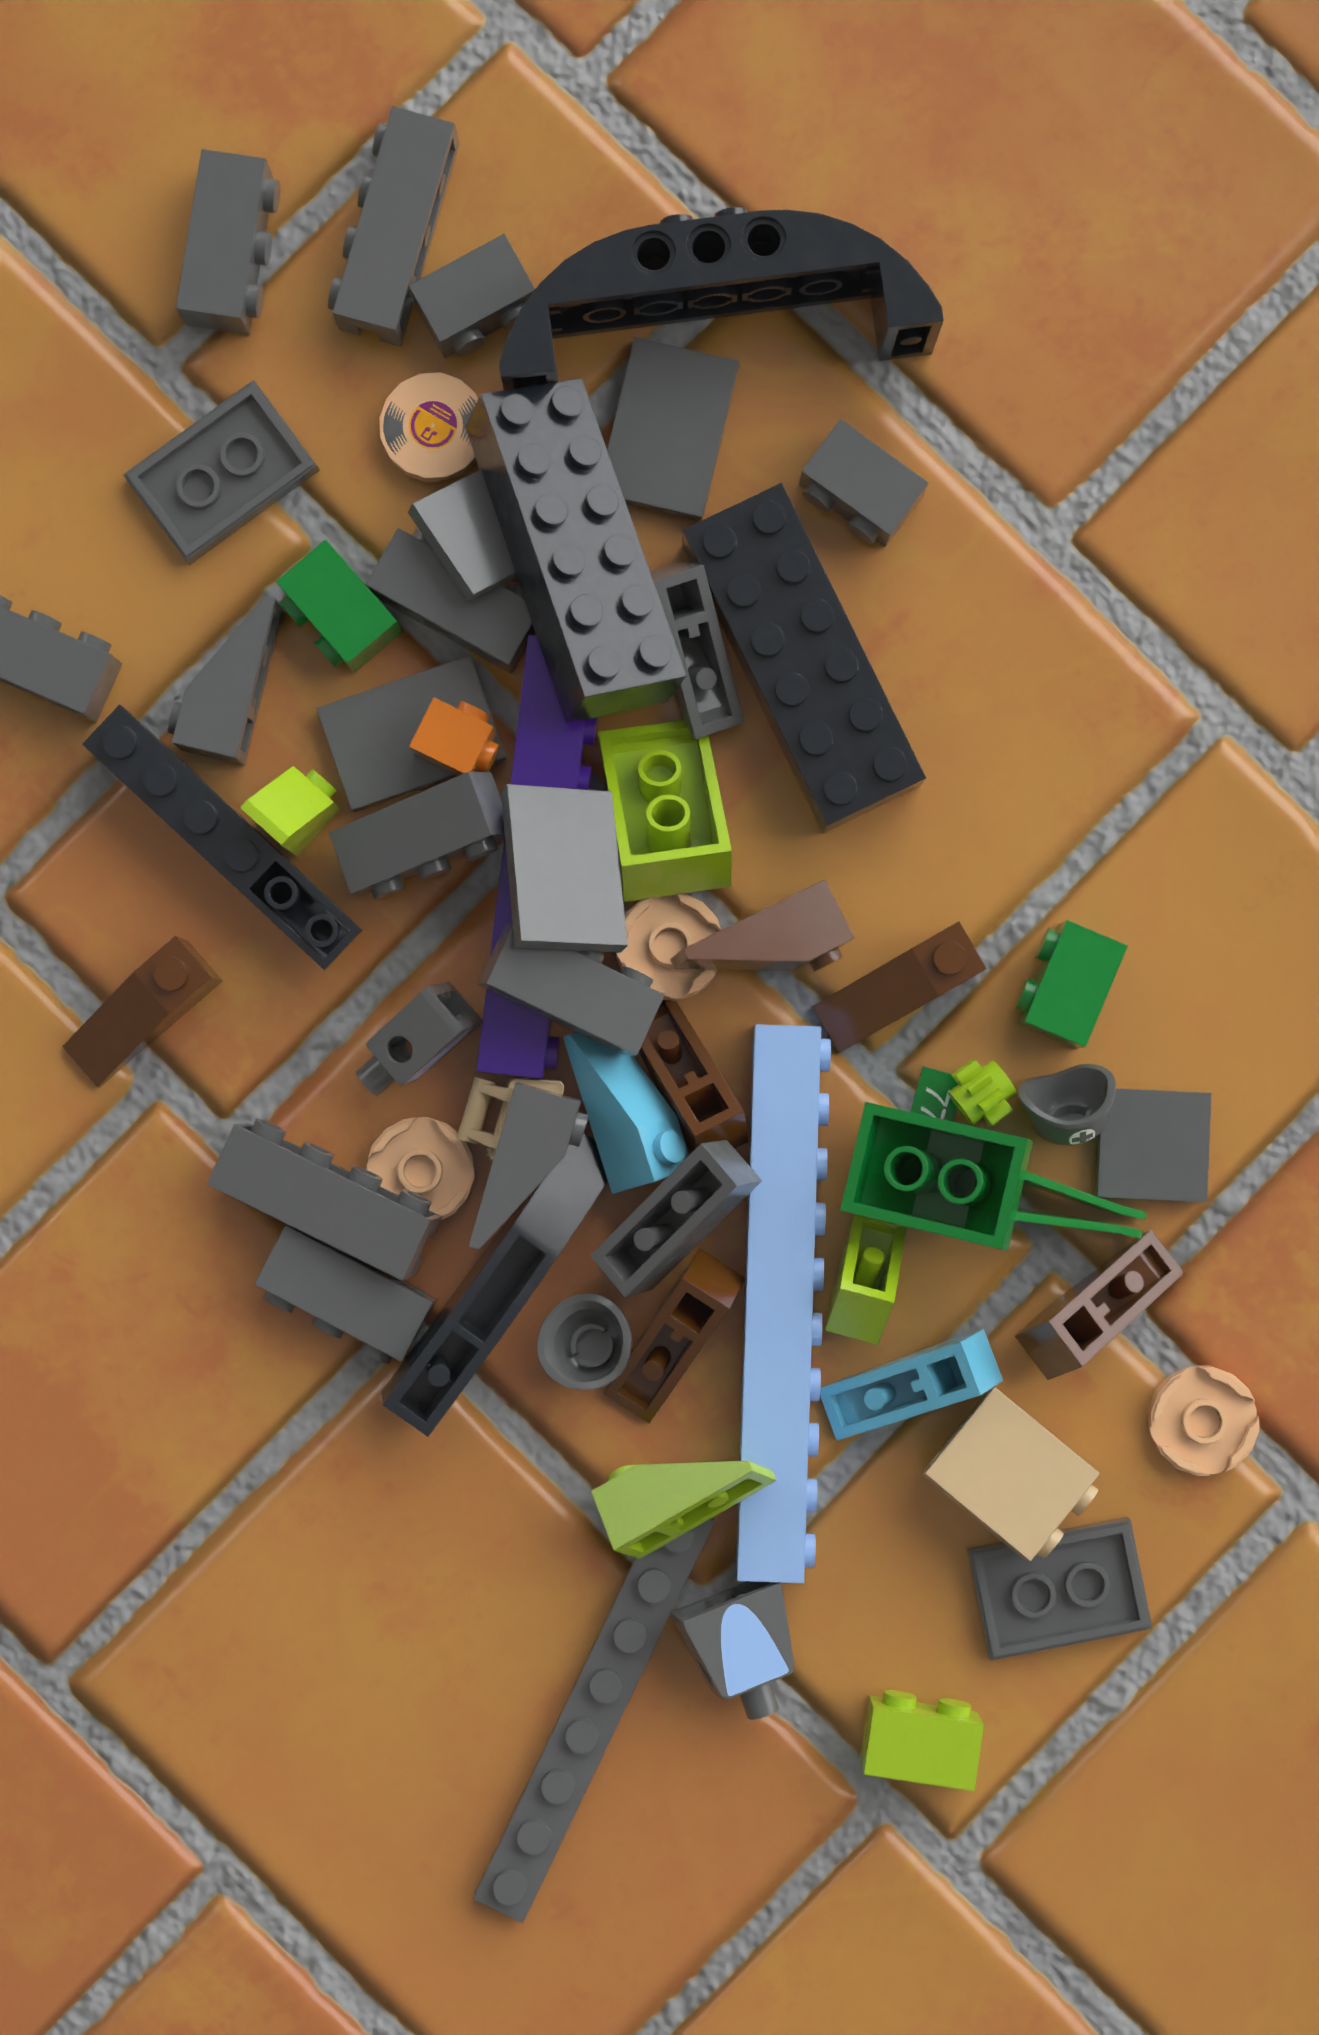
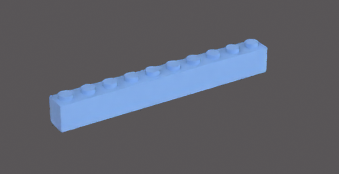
[736,1024,831,1583]

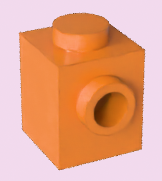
[409,697,500,776]

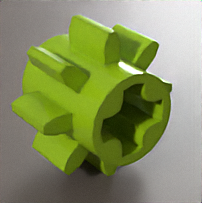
[948,1059,1017,1126]

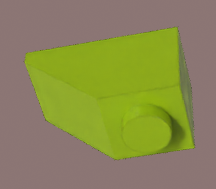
[240,766,341,857]
[825,1214,907,1345]

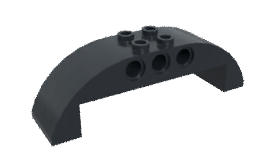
[499,207,944,390]

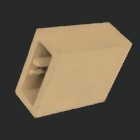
[921,1387,1100,1561]

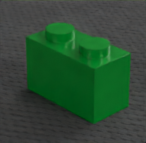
[276,539,403,673]
[1014,920,1128,1049]

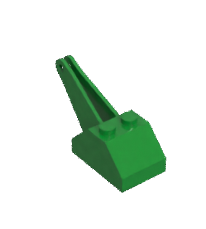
[840,1102,1147,1251]

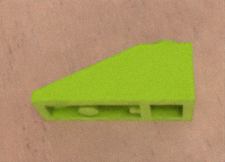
[591,1461,777,1559]

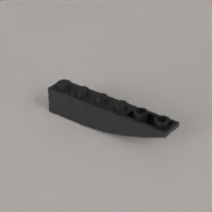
[82,704,363,970]
[381,1133,608,1437]

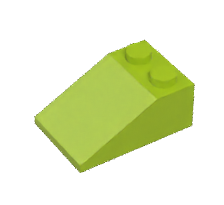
[598,720,732,902]

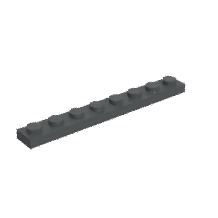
[473,1517,715,1923]

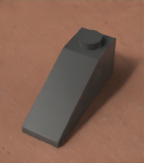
[650,561,744,739]
[168,596,283,765]
[468,1082,589,1249]

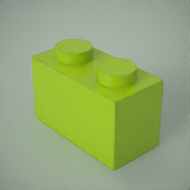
[859,1690,984,1791]

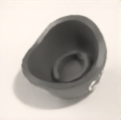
[1018,1064,1116,1146]
[537,1293,632,1390]

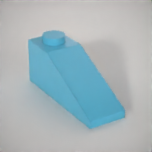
[563,1032,689,1194]
[820,1329,1003,1441]

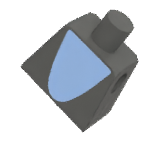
[356,981,482,1096]
[670,1581,795,1720]

